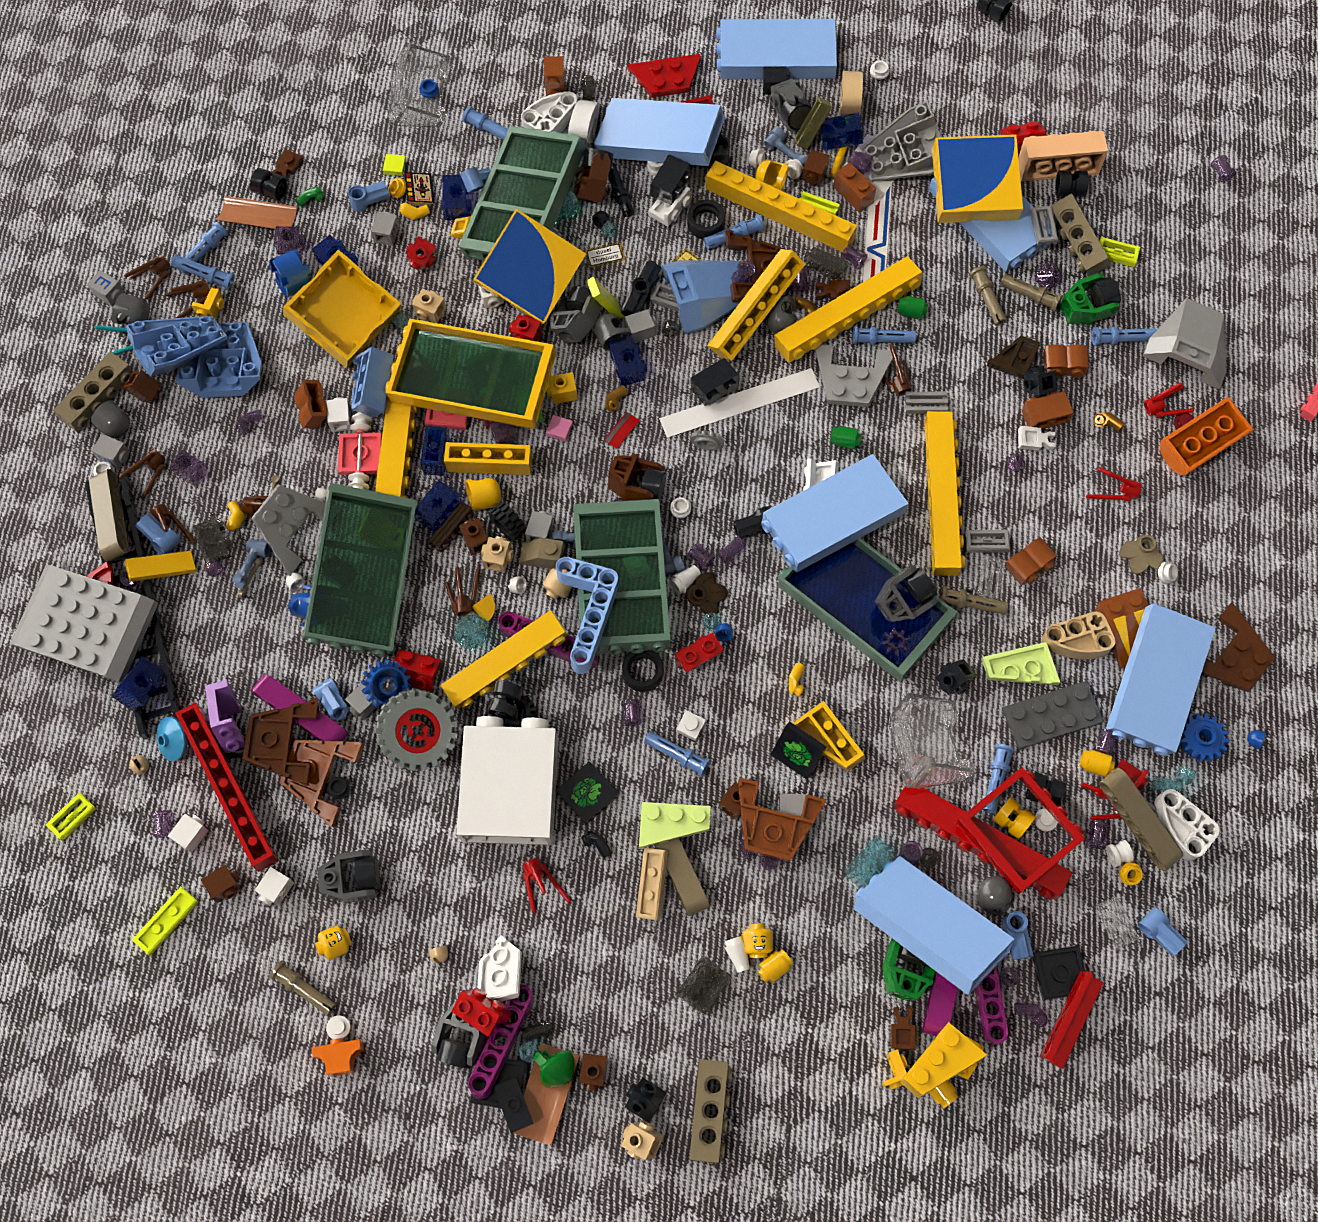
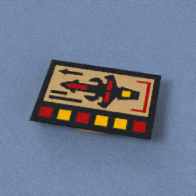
[404,172,435,206]

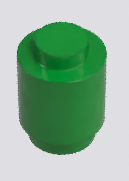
[897,296,928,319]
[830,426,862,450]

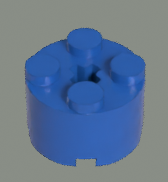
[269,249,311,297]

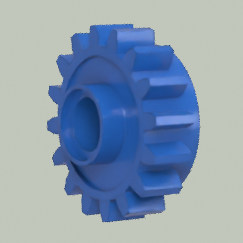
[361,659,411,707]
[1179,713,1230,763]

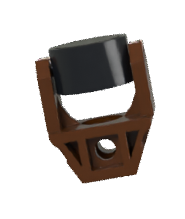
[574,148,614,204]
[608,454,667,501]

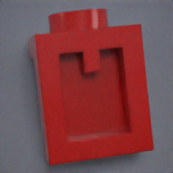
[1115,759,1149,791]

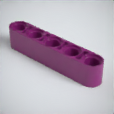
[498,611,599,669]
[250,673,349,741]
[974,967,1008,1046]
[922,971,958,1036]
[468,984,534,1099]

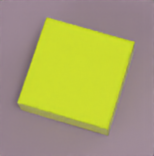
[383,154,406,176]

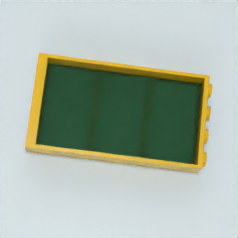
[385,319,556,429]

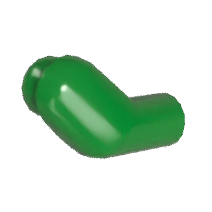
[295,187,325,207]

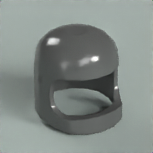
[111,293,150,324]
[766,296,796,334]
[593,313,631,350]
[91,400,130,438]
[977,876,1013,916]

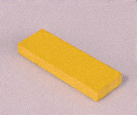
[125,551,196,582]

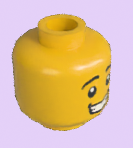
[742,923,773,958]
[315,925,352,960]

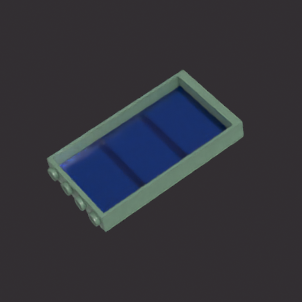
[778,538,957,682]

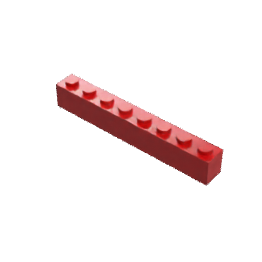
[175,702,279,872]
[893,779,1073,901]

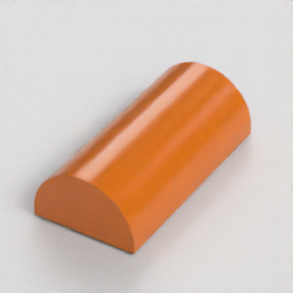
[1160,397,1254,475]

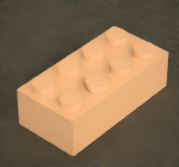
[1018,131,1108,181]

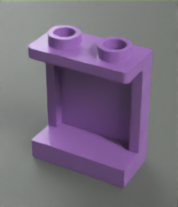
[205,679,245,753]

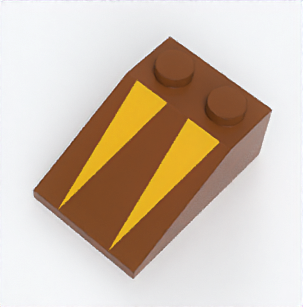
[1094,588,1149,669]

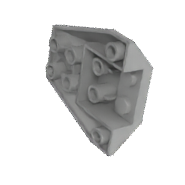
[860,101,941,182]
[1143,298,1226,389]

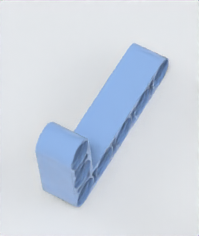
[556,557,618,674]

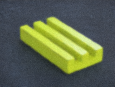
[799,191,840,215]
[1099,237,1140,267]
[46,792,97,841]

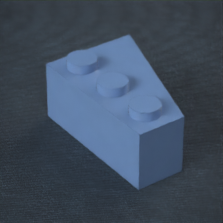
[352,347,394,417]

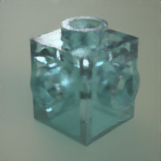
[453,612,490,651]

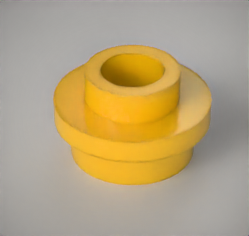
[389,178,406,198]
[1119,862,1143,885]

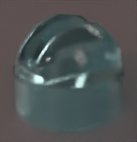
[600,220,617,238]
[393,311,409,329]
[702,612,720,631]
[1176,766,1197,785]

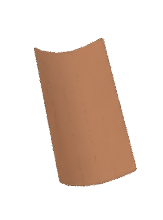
[214,196,297,230]
[514,1043,580,1145]

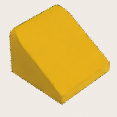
[450,216,471,239]

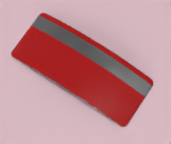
[604,412,640,449]

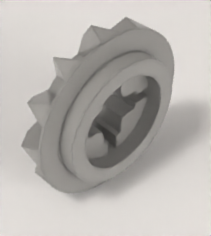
[691,430,724,450]

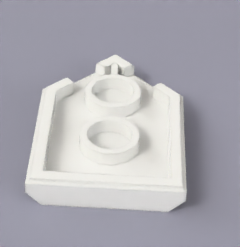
[477,935,522,1002]

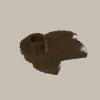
[686,572,729,615]

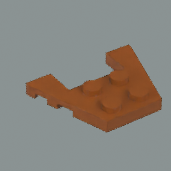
[280,740,365,826]
[738,777,827,862]

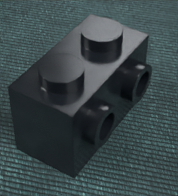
[650,155,692,205]
[690,358,739,406]

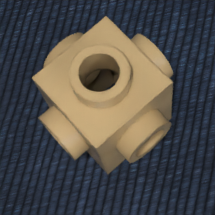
[412,288,446,323]
[481,537,514,573]
[621,1120,664,1160]

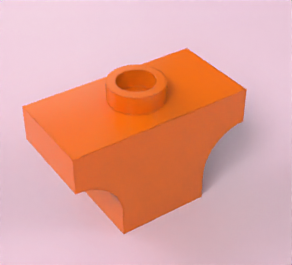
[312,1038,365,1077]

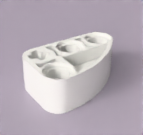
[521,92,577,133]
[568,100,600,148]
[1154,789,1219,861]

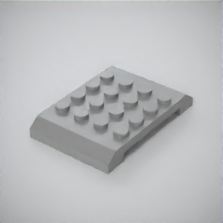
[10,565,158,684]

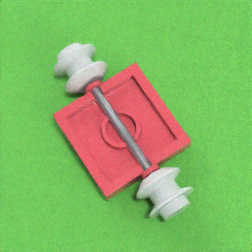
[338,412,382,490]

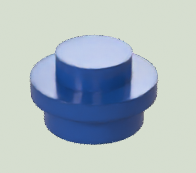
[419,79,439,98]

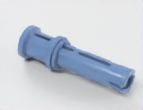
[462,106,508,140]
[704,214,765,250]
[176,222,228,275]
[171,254,235,291]
[852,326,916,345]
[1091,326,1157,346]
[644,731,711,777]
[982,744,1015,814]

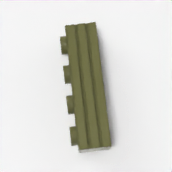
[794,97,832,149]

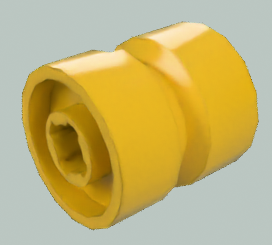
[992,797,1036,840]

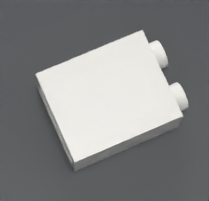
[456,716,559,845]

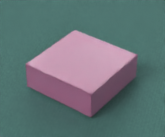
[546,415,573,442]

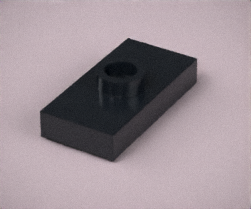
[494,1077,534,1134]

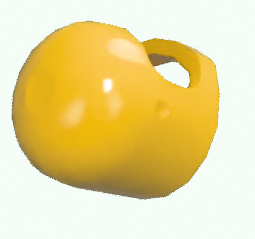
[755,160,789,191]
[465,478,501,511]

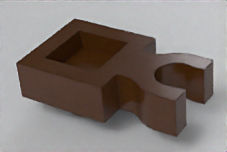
[272,149,303,180]
[815,280,851,302]
[890,1007,916,1050]

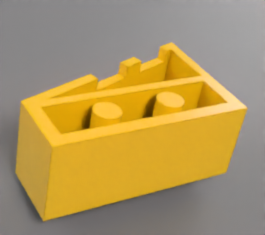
[793,701,865,772]
[900,1022,987,1099]

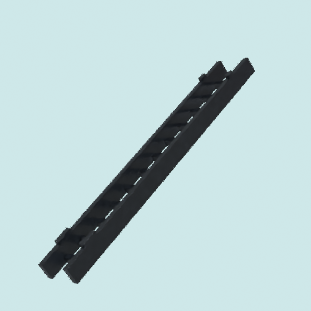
[84,471,181,740]

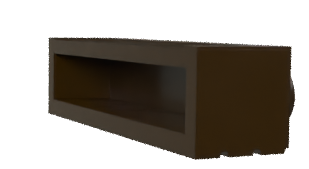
[429,501,474,553]

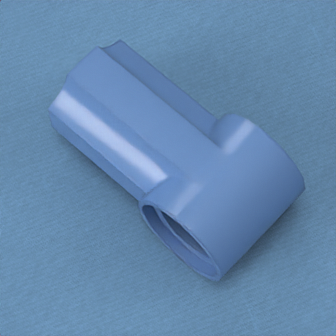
[460,167,491,193]
[348,181,389,212]
[136,513,181,555]
[312,678,349,721]
[1138,908,1188,957]
[1002,911,1033,960]

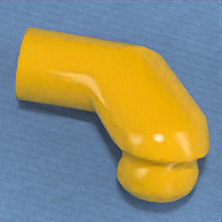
[400,203,430,220]
[226,500,245,531]
[789,663,805,697]

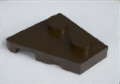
[987,336,1040,379]

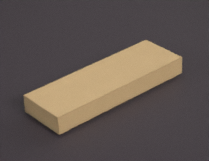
[636,848,668,920]

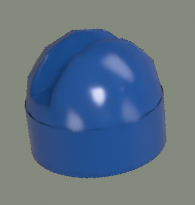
[715,623,733,642]
[1247,730,1266,750]

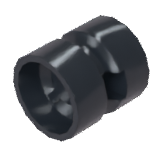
[976,0,1013,23]
[706,134,730,170]
[250,168,287,201]
[1055,170,1089,197]
[487,680,523,721]
[1025,771,1066,806]

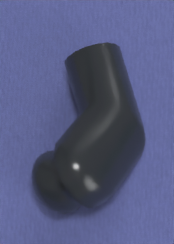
[581,831,613,859]

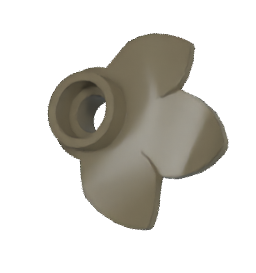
[1119,535,1163,574]

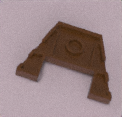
[725,229,789,302]
[1201,603,1275,692]
[243,698,320,786]

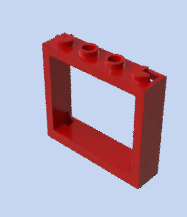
[956,767,1085,895]

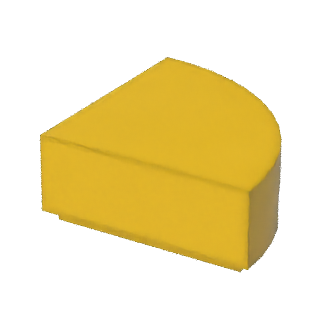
[472,594,495,624]

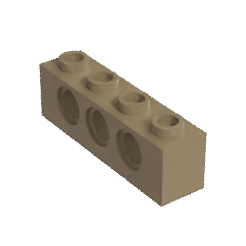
[1050,194,1111,276]
[53,351,133,433]
[689,1059,732,1164]

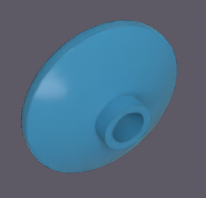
[157,717,186,761]

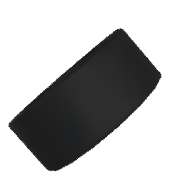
[687,199,725,239]
[622,650,664,692]

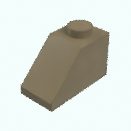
[519,538,565,569]

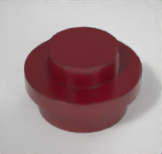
[1174,413,1194,430]

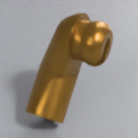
[795,296,817,316]
[605,385,628,412]
[1093,412,1125,432]

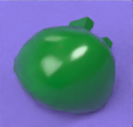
[533,1050,575,1088]

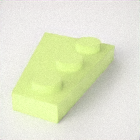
[982,642,1060,685]
[639,802,711,849]

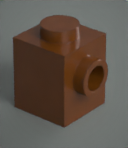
[802,150,830,186]
[123,370,162,402]
[459,518,488,556]
[718,782,741,821]
[201,865,242,903]
[579,1053,608,1091]

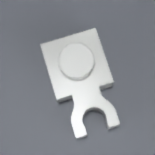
[1018,426,1056,451]

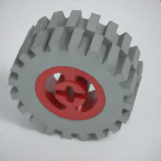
[375,690,458,771]

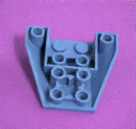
[661,260,750,334]
[125,316,228,377]
[176,322,262,398]

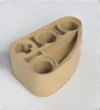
[839,71,863,122]
[1041,611,1115,660]

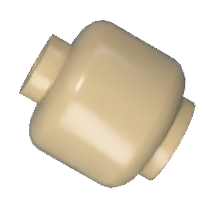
[543,568,572,600]

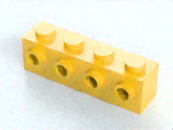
[444,442,532,475]

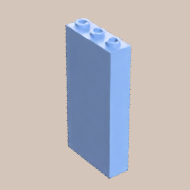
[716,19,837,79]
[594,98,725,166]
[929,177,1052,272]
[761,454,909,573]
[1106,603,1216,756]
[854,856,1014,995]

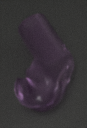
[235,409,262,435]
[1014,1003,1048,1028]

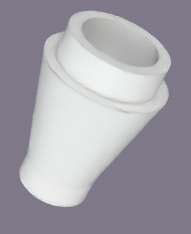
[669,565,701,595]
[725,936,750,973]

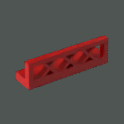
[1039,971,1104,1069]

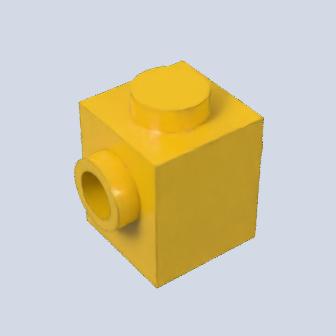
[546,372,578,404]

